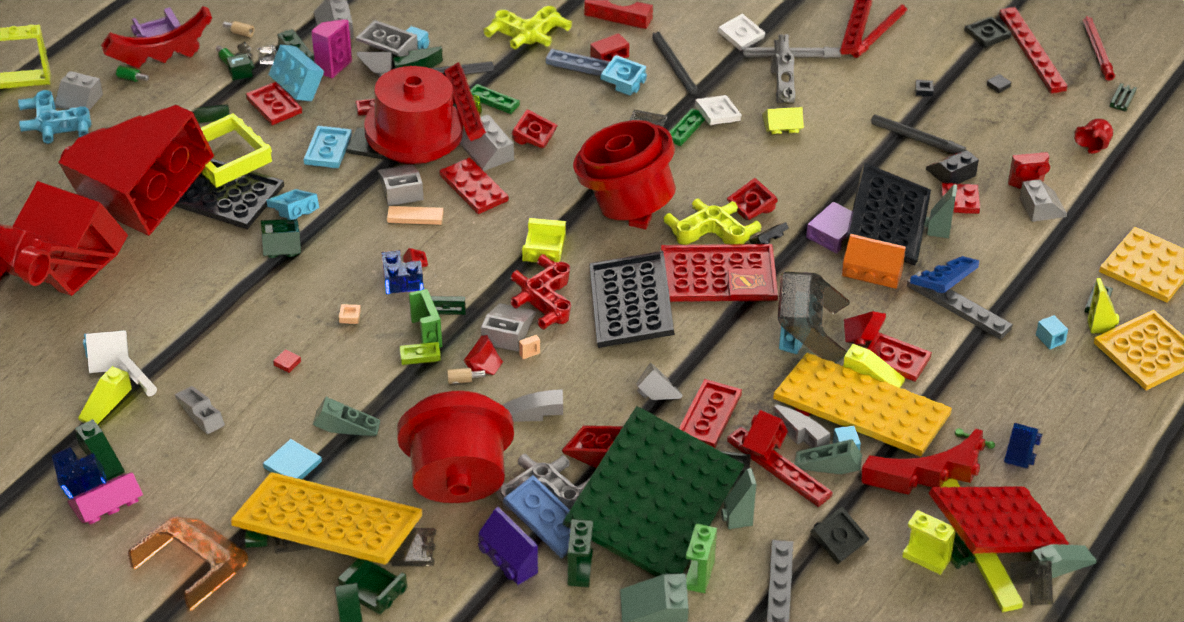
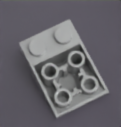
[378,164,424,206]
[481,303,536,352]

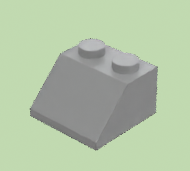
[55,71,103,110]
[1020,180,1067,222]

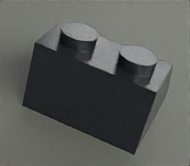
[926,150,979,184]

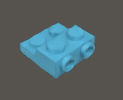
[600,55,647,96]
[266,189,319,220]

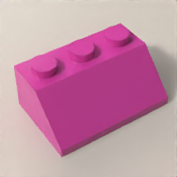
[311,19,352,78]
[67,472,143,525]

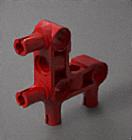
[510,254,571,330]

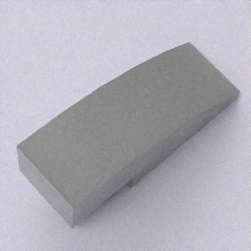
[175,386,225,434]
[503,389,563,422]
[773,405,831,448]

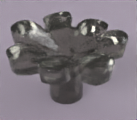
[235,41,253,60]

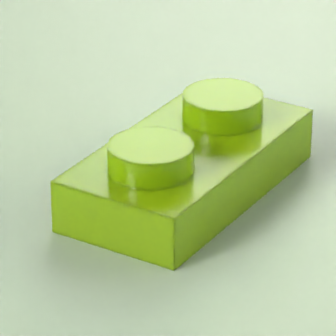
[400,342,441,365]

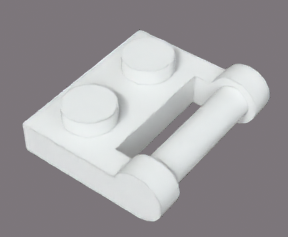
[117,351,157,396]

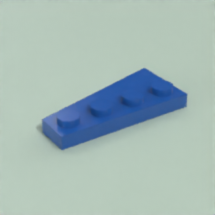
[910,256,979,293]

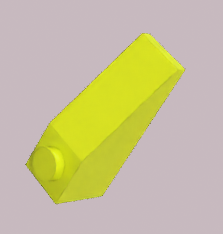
[1087,278,1119,333]
[843,344,905,388]
[78,366,132,425]

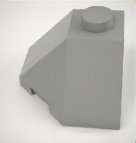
[357,52,394,77]
[636,363,683,400]

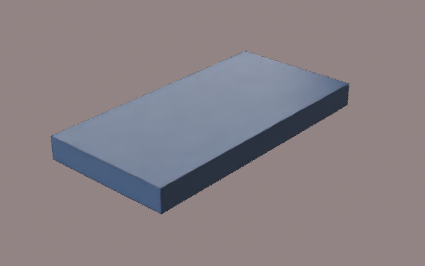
[503,475,570,559]

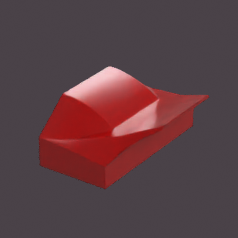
[463,335,503,375]

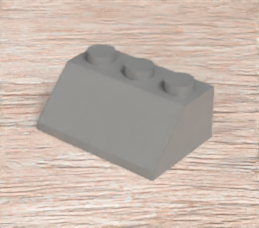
[314,0,354,39]
[356,20,418,57]
[460,115,514,171]

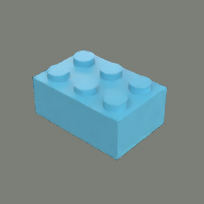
[268,45,324,101]

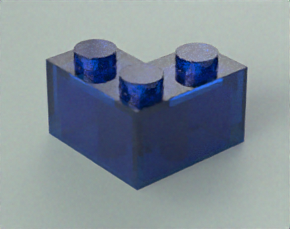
[381,250,424,294]
[1004,423,1043,469]
[51,447,107,499]

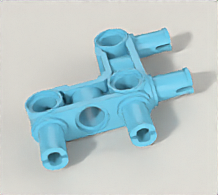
[18,90,92,144]

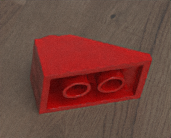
[562,425,623,468]

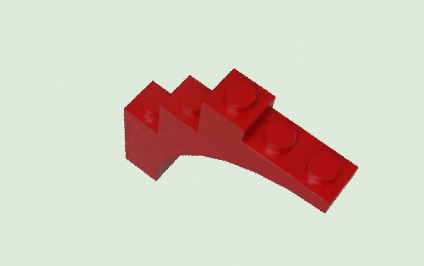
[101,6,212,69]
[862,429,985,495]

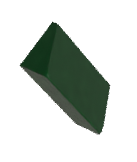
[194,104,230,123]

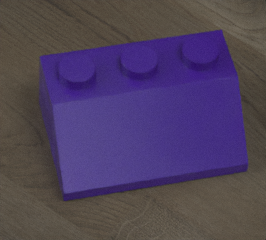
[478,507,538,585]

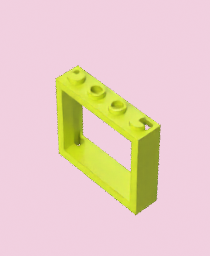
[0,25,51,89]
[201,113,272,188]

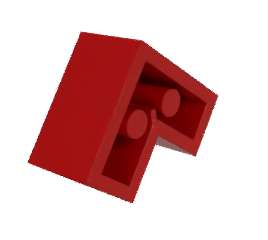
[742,410,788,461]

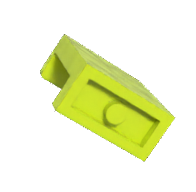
[522,218,566,262]
[902,510,956,575]

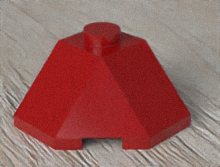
[844,311,886,346]

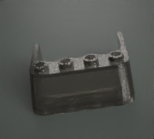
[778,271,850,363]

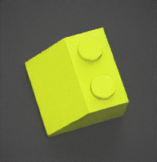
[762,107,804,135]

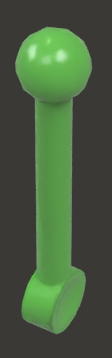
[955,428,995,449]

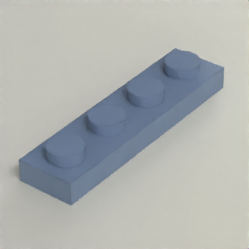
[546,49,610,76]

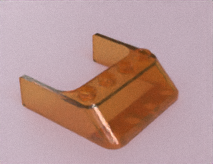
[128,517,249,610]

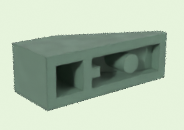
[925,184,957,238]
[794,439,862,474]
[721,468,756,529]
[1029,544,1096,583]

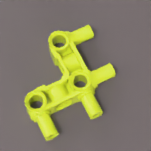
[484,6,572,50]
[663,198,762,245]

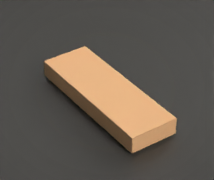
[387,206,444,225]

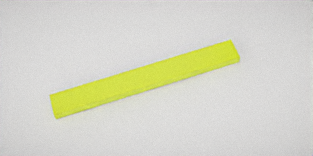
[941,478,1023,613]

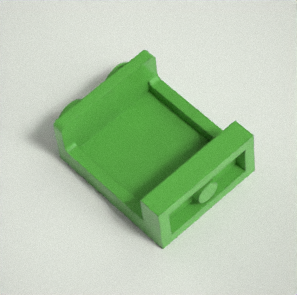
[409,289,442,348]
[686,524,717,594]

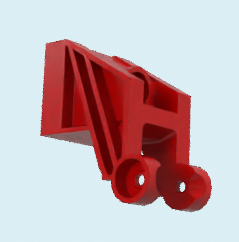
[0,181,128,296]

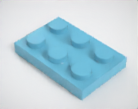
[304,126,352,168]

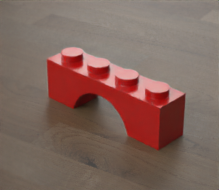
[584,0,653,29]

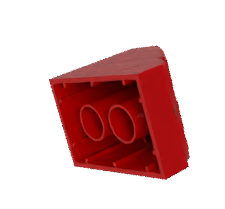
[58,105,214,236]

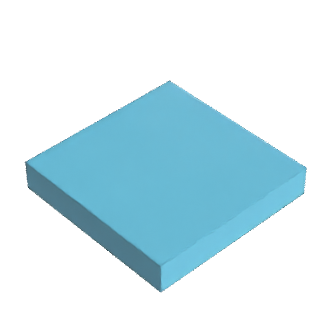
[263,439,322,480]

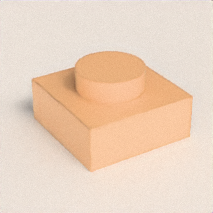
[339,304,361,324]
[519,335,540,359]

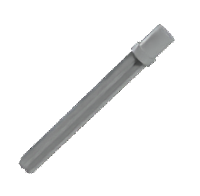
[743,47,841,58]

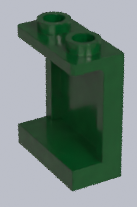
[568,519,593,587]
[338,558,407,615]

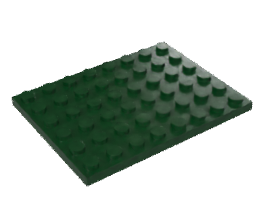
[562,406,745,577]

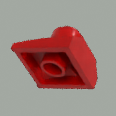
[511,109,558,148]
[1008,152,1050,189]
[727,178,778,220]

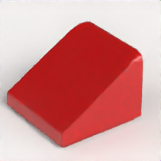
[403,248,428,269]

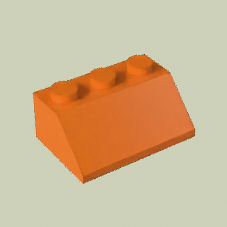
[842,234,906,289]

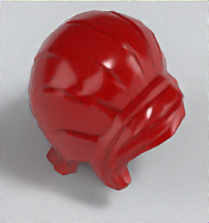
[1074,118,1113,154]

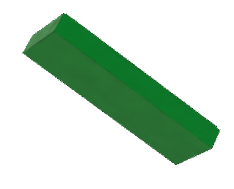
[471,84,520,114]
[670,108,706,146]

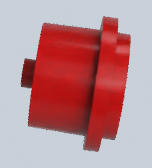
[364,66,463,164]
[573,120,676,220]
[397,391,514,503]

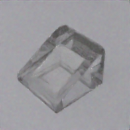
[257,44,277,64]

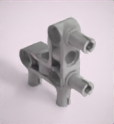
[771,34,795,103]
[496,454,590,511]

